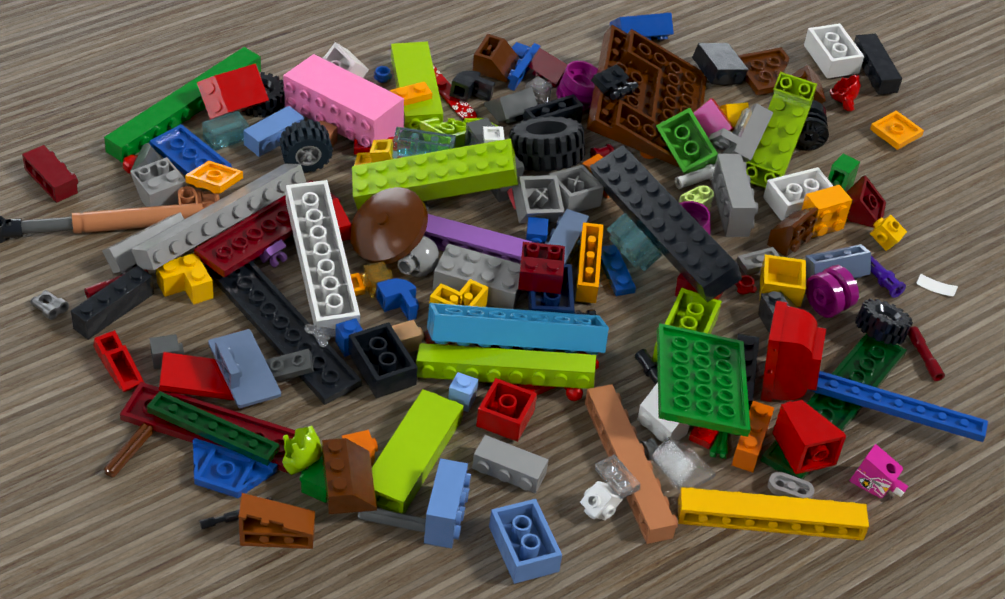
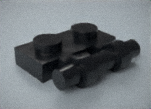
[591,64,638,100]

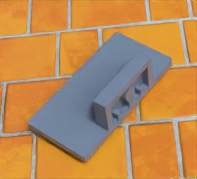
[208,329,281,408]

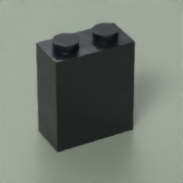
[692,43,748,84]

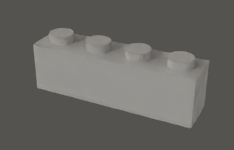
[102,212,184,274]

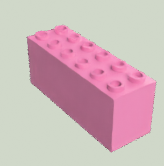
[283,54,404,147]

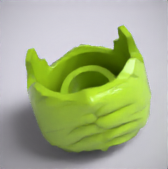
[282,426,322,475]

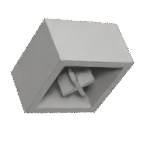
[549,165,604,213]
[512,175,564,223]

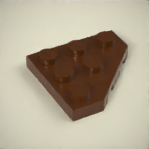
[738,47,790,95]

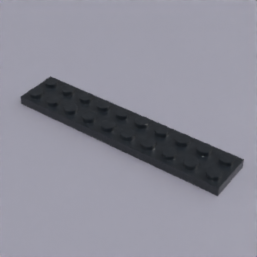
[204,261,362,405]

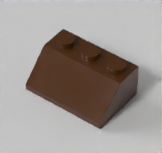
[322,438,377,514]

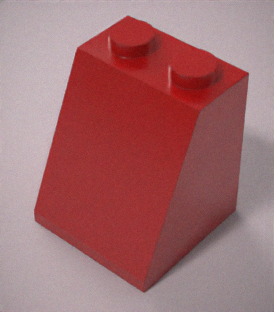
[773,400,846,474]

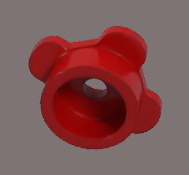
[734,275,757,295]

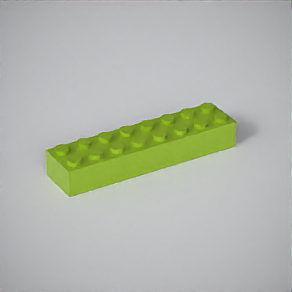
[352,139,518,210]

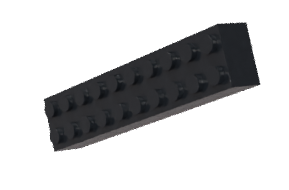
[590,145,742,303]

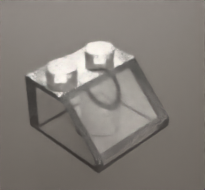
[651,437,717,490]

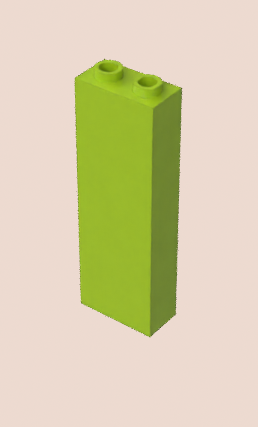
[391,41,444,131]
[372,389,464,514]

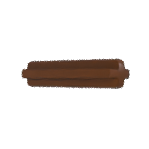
[104,423,153,478]

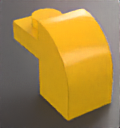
[354,139,395,166]

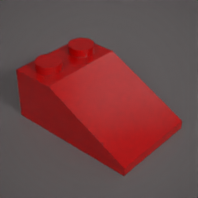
[197,64,270,121]

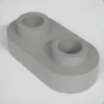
[768,472,814,499]

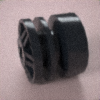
[796,100,829,151]

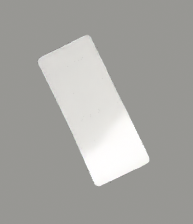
[917,274,958,296]

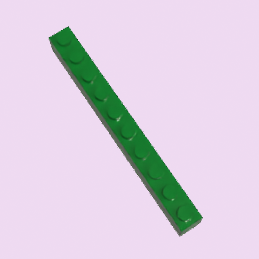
[104,47,261,163]

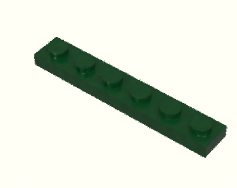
[147,391,280,466]

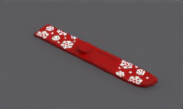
[433,65,477,120]

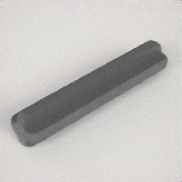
[357,508,426,532]

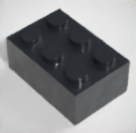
[348,322,418,398]

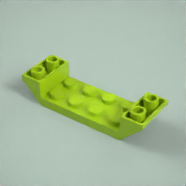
[746,72,817,189]

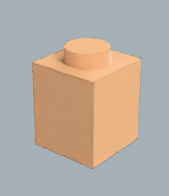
[392,320,424,353]

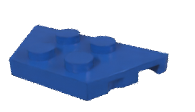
[193,438,278,498]

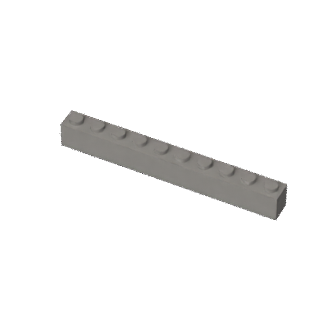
[131,164,306,270]

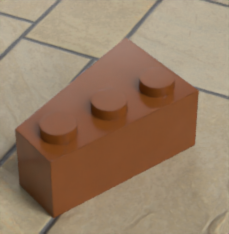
[239,493,315,549]

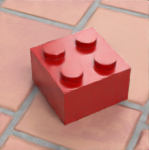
[476,378,537,442]

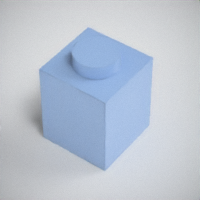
[448,372,478,412]

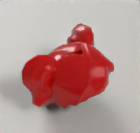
[830,75,861,112]

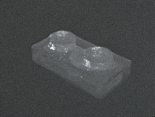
[595,454,640,499]

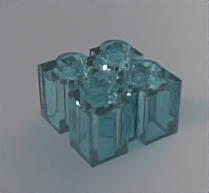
[607,213,662,271]

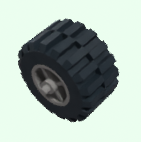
[279,120,333,173]

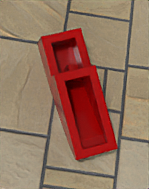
[93,330,144,392]

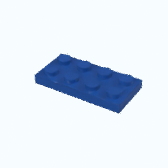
[149,124,232,175]

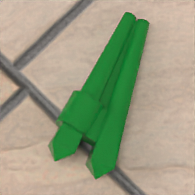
[710,431,728,459]

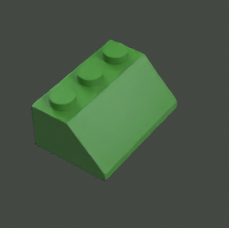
[656,108,718,174]

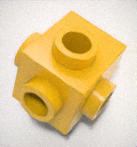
[870,214,907,251]

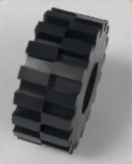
[242,72,285,118]
[855,299,913,345]

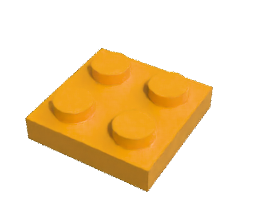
[870,110,924,150]
[185,161,243,194]

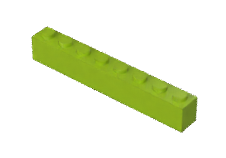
[416,343,596,389]

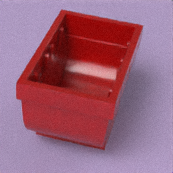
[761,301,826,402]

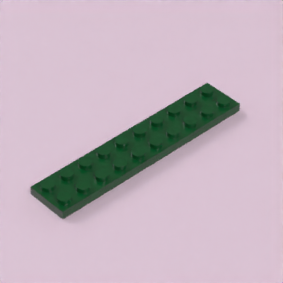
[761,333,907,479]

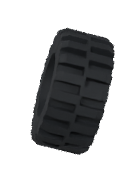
[509,117,585,172]

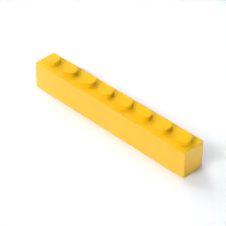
[678,487,869,541]

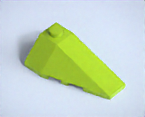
[419,118,498,152]

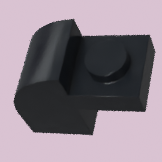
[449,70,495,102]

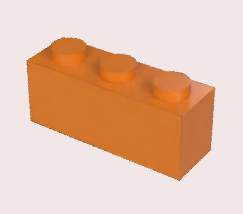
[731,401,775,473]

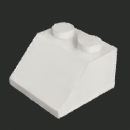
[323,42,369,78]
[637,383,689,447]

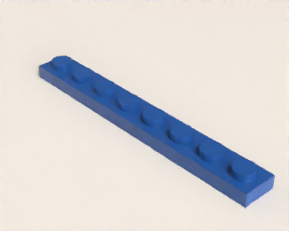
[809,371,988,442]

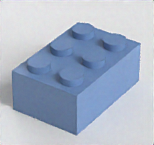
[424,458,471,549]
[489,499,562,584]

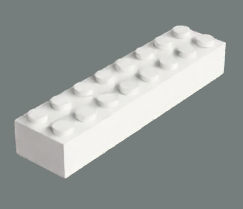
[286,180,360,335]

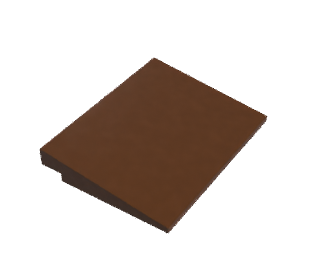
[587,25,707,168]

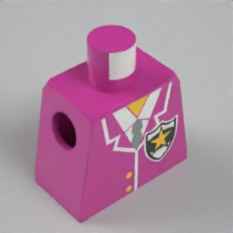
[849,444,908,498]

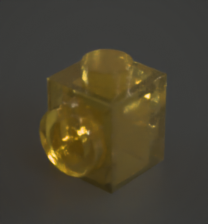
[360,261,393,298]

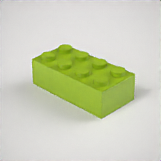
[652,288,722,362]

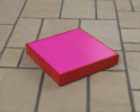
[693,98,735,138]

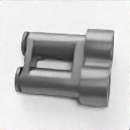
[30,290,69,320]

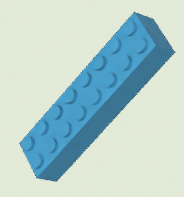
[427,303,609,355]

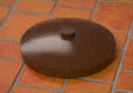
[350,187,428,265]

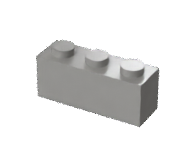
[472,435,549,493]

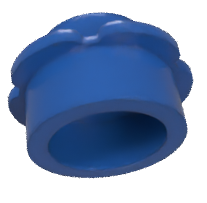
[374,66,392,83]

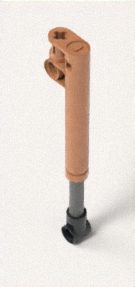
[0,186,220,243]

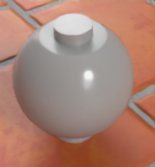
[398,236,439,277]

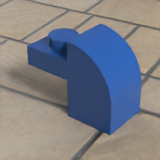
[376,278,419,321]

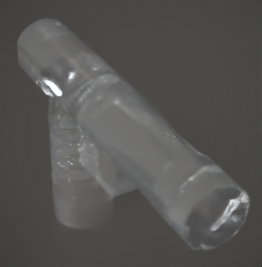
[304,324,336,347]

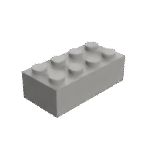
[711,154,758,237]
[433,244,522,309]

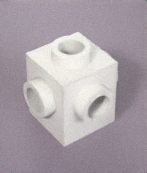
[580,481,623,520]

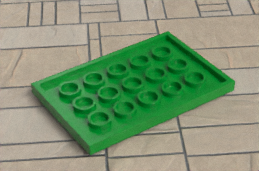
[657,323,751,437]

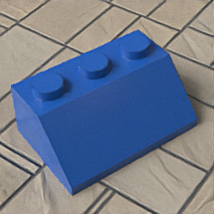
[610,13,674,40]

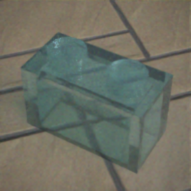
[202,111,249,151]

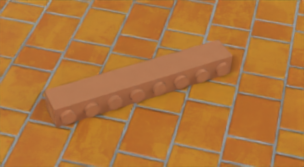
[585,384,678,544]

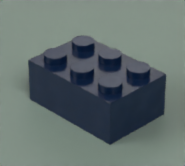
[528,264,575,314]

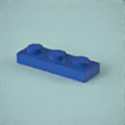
[508,43,541,91]
[601,244,636,296]

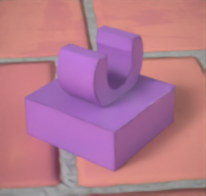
[259,240,287,268]

